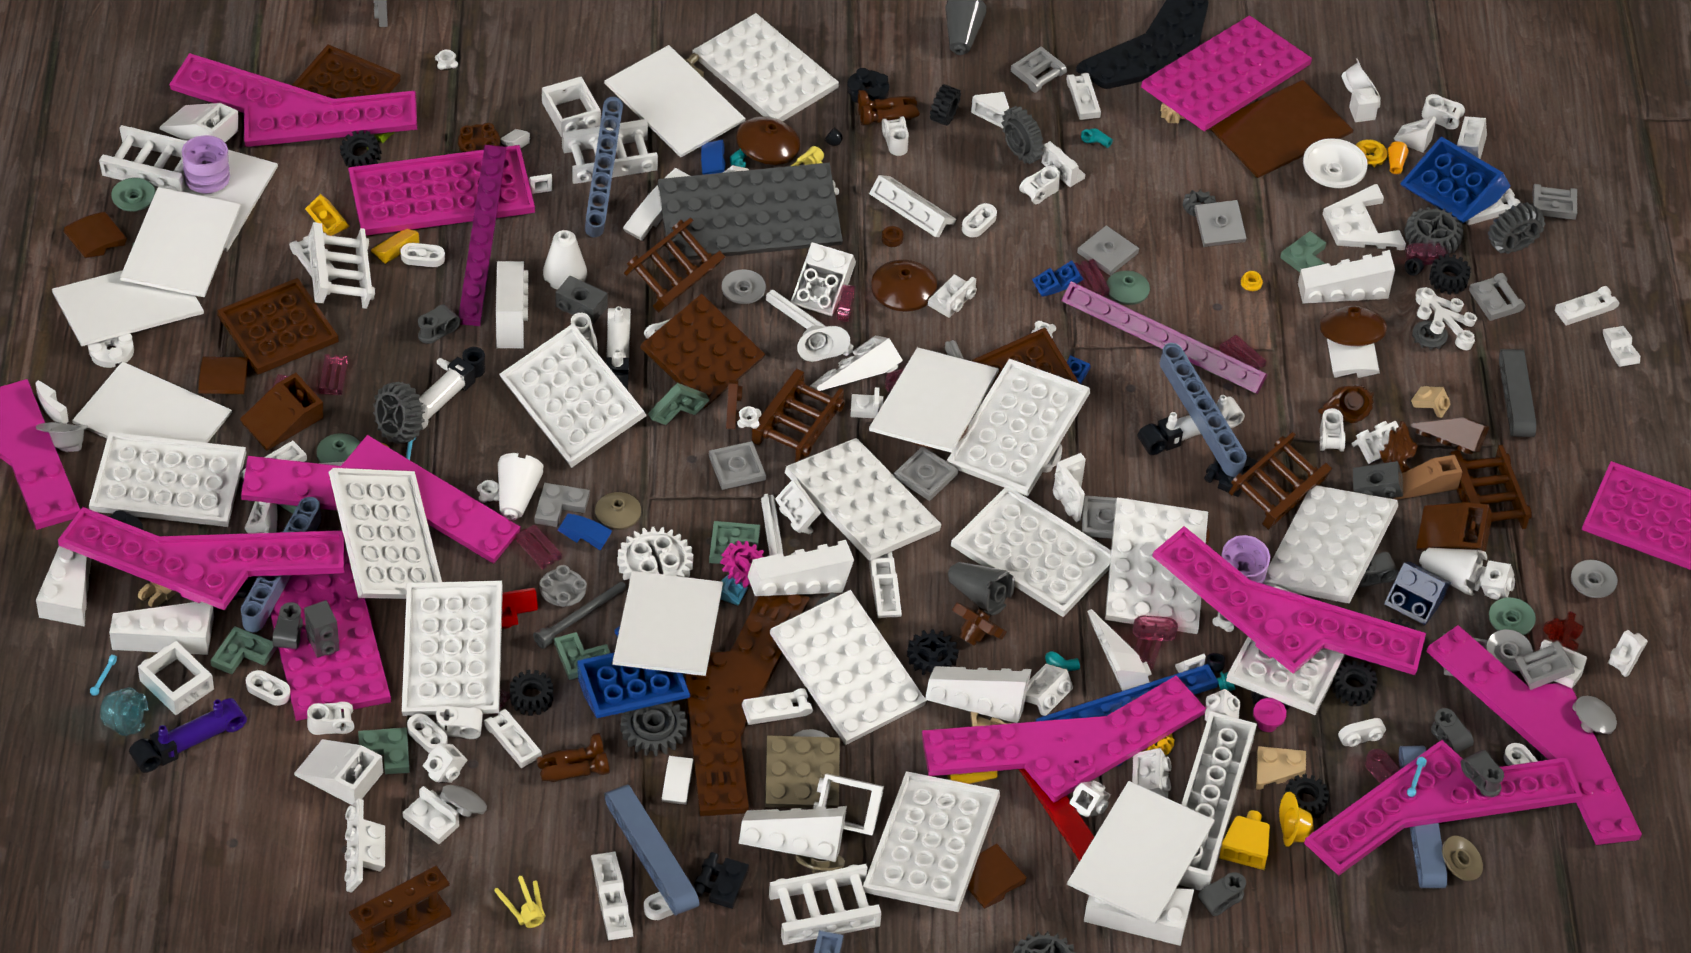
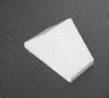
[971,92,1009,128]
[1394,116,1436,153]

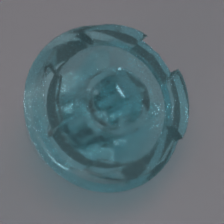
[100,687,148,736]

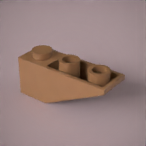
[1393,455,1462,500]

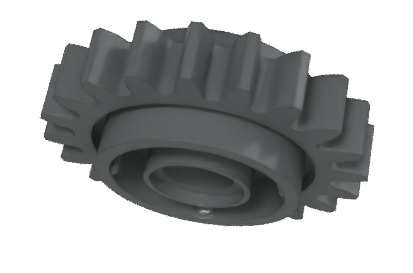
[1001,106,1044,164]
[620,702,687,756]

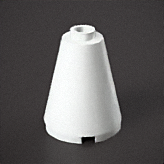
[543,230,587,289]
[498,453,544,520]
[1419,548,1487,596]

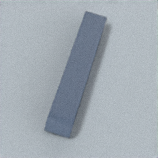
[585,97,623,237]
[1159,343,1247,477]
[241,497,321,632]
[1399,746,1447,888]
[604,784,699,916]

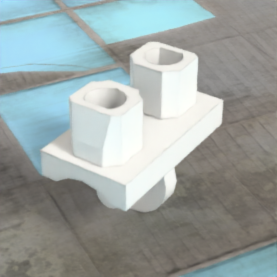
[1608,630,1648,677]

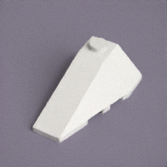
[810,335,903,391]
[1087,609,1152,691]

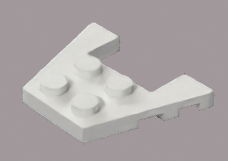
[1323,184,1406,250]

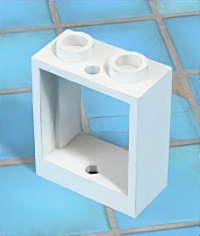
[542,77,601,137]
[138,641,214,715]
[813,773,884,835]

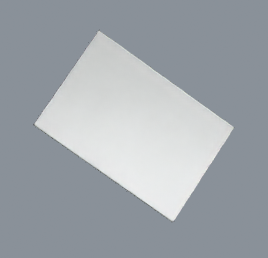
[604,45,745,157]
[182,150,278,251]
[120,187,241,297]
[52,270,204,346]
[869,347,999,453]
[72,362,232,443]
[613,571,723,676]
[1067,781,1215,925]

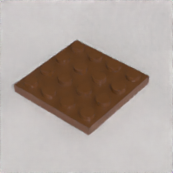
[292,44,401,99]
[217,278,339,375]
[640,294,765,409]
[971,328,1080,399]

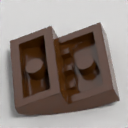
[63,212,127,258]
[198,356,248,394]
[967,844,1027,909]

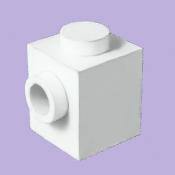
[1349,87,1380,122]

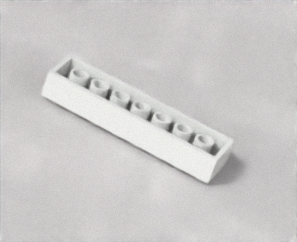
[1179,711,1257,891]

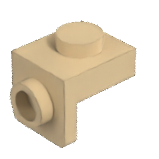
[1411,386,1450,418]

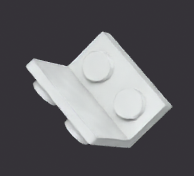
[1053,453,1086,522]

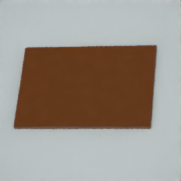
[1209,80,1353,178]

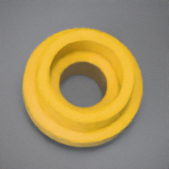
[1241,271,1263,291]

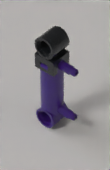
[129,698,247,773]

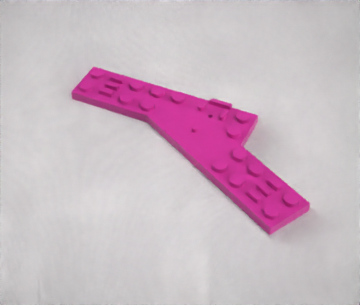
[58,507,345,610]
[1152,526,1426,675]
[922,676,1206,802]

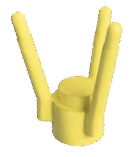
[791,146,824,166]
[494,876,546,928]

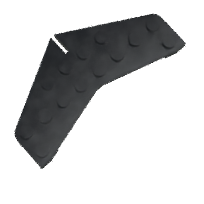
[1076,0,1209,89]

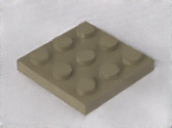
[765,736,840,809]

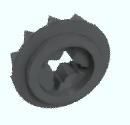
[1183,189,1217,217]
[1412,321,1448,351]

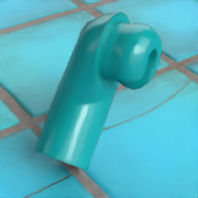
[1081,129,1113,148]
[730,149,747,168]
[1045,651,1080,672]

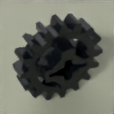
[907,629,959,675]

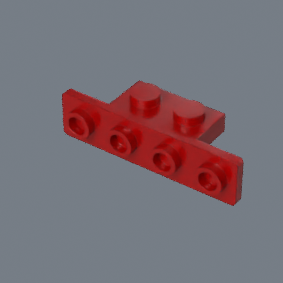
[502,588,538,629]

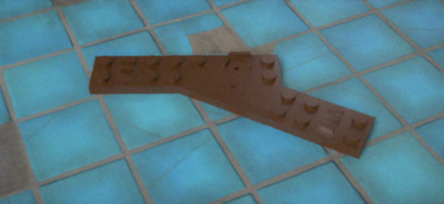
[684,594,810,817]

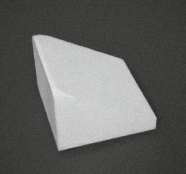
[500,129,530,148]
[529,174,552,194]
[1175,654,1206,673]

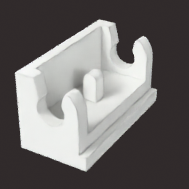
[1457,116,1487,159]

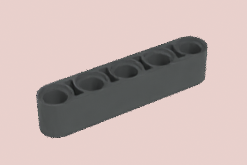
[1499,349,1536,437]

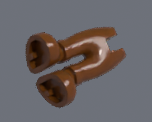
[858,90,920,125]
[536,733,610,782]

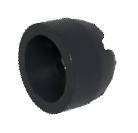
[824,127,843,146]
[1405,257,1424,276]
[1206,653,1225,673]

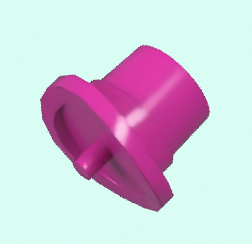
[1253,698,1287,732]

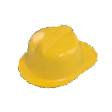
[1279,792,1314,847]

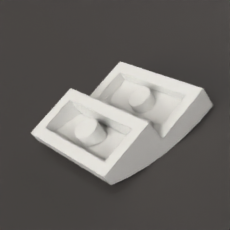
[1327,339,1380,378]

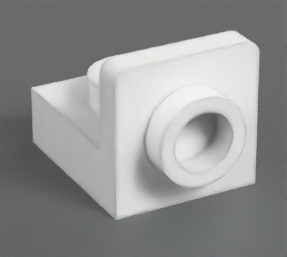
[851,387,883,418]

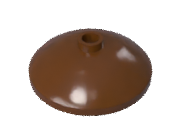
[736,117,800,165]
[871,260,937,312]
[1320,306,1387,346]

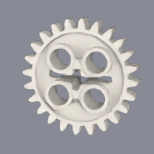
[617,527,693,583]

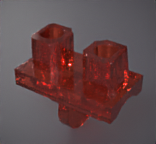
[1543,611,1584,652]

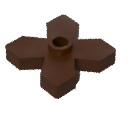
[952,602,1007,646]

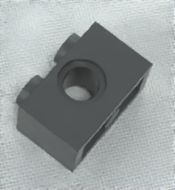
[556,276,608,324]
[1353,461,1403,499]
[304,600,340,658]

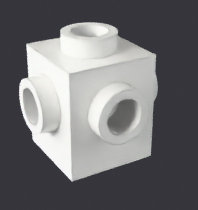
[1479,561,1515,600]
[1204,689,1240,721]
[423,743,467,783]
[1069,781,1111,817]

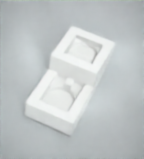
[1603,326,1641,367]
[35,380,69,424]
[662,756,693,805]

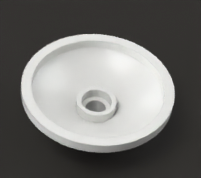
[1303,139,1368,188]

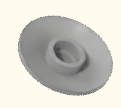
[722,269,766,304]
[1571,560,1618,598]
[1486,629,1533,672]

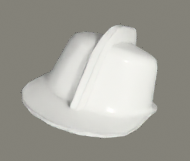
[1342,58,1381,100]
[797,325,850,362]

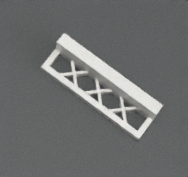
[869,175,957,237]

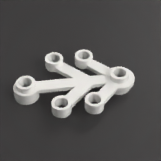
[1416,287,1477,350]

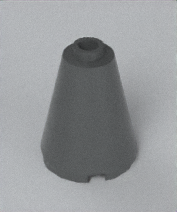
[945,0,987,55]
[948,562,1015,615]

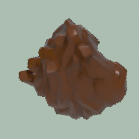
[1318,385,1374,423]
[1379,421,1418,473]

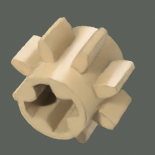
[1160,103,1185,124]

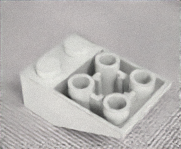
[160,103,238,142]
[791,242,856,316]
[294,739,383,805]

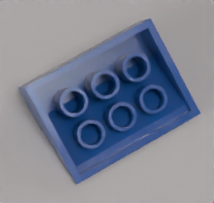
[1400,136,1510,223]
[577,652,690,719]

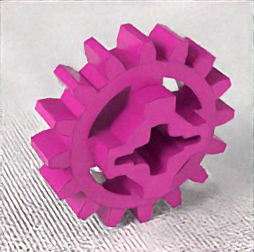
[720,540,764,588]

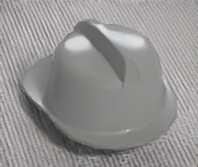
[36,422,89,452]

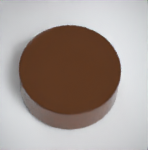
[882,226,904,247]

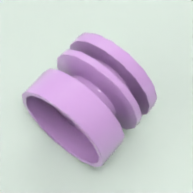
[182,135,230,193]
[1221,535,1270,584]

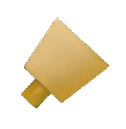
[1219,810,1270,870]

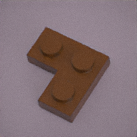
[726,380,743,429]

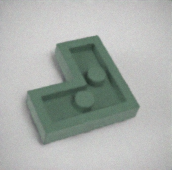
[1280,231,1326,272]
[648,383,710,425]
[709,521,760,564]
[210,626,277,674]
[554,632,610,680]
[358,728,410,774]

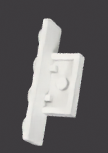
[344,798,385,893]

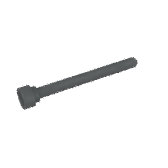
[533,582,626,649]

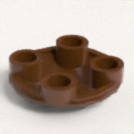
[458,123,500,152]

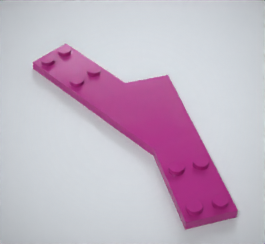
[169,53,417,147]
[0,379,80,530]
[241,435,520,564]
[1426,625,1642,845]
[1304,740,1583,876]

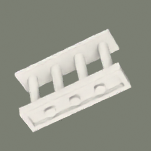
[562,119,658,184]
[99,125,187,192]
[308,222,375,309]
[769,864,881,945]

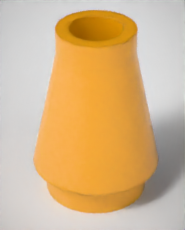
[1387,141,1409,174]

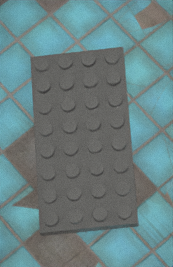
[658,162,843,262]

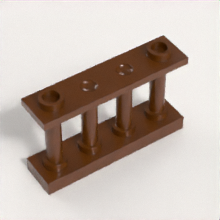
[624,217,725,313]
[752,368,845,462]
[1229,432,1332,530]
[1450,445,1532,529]
[349,865,451,953]

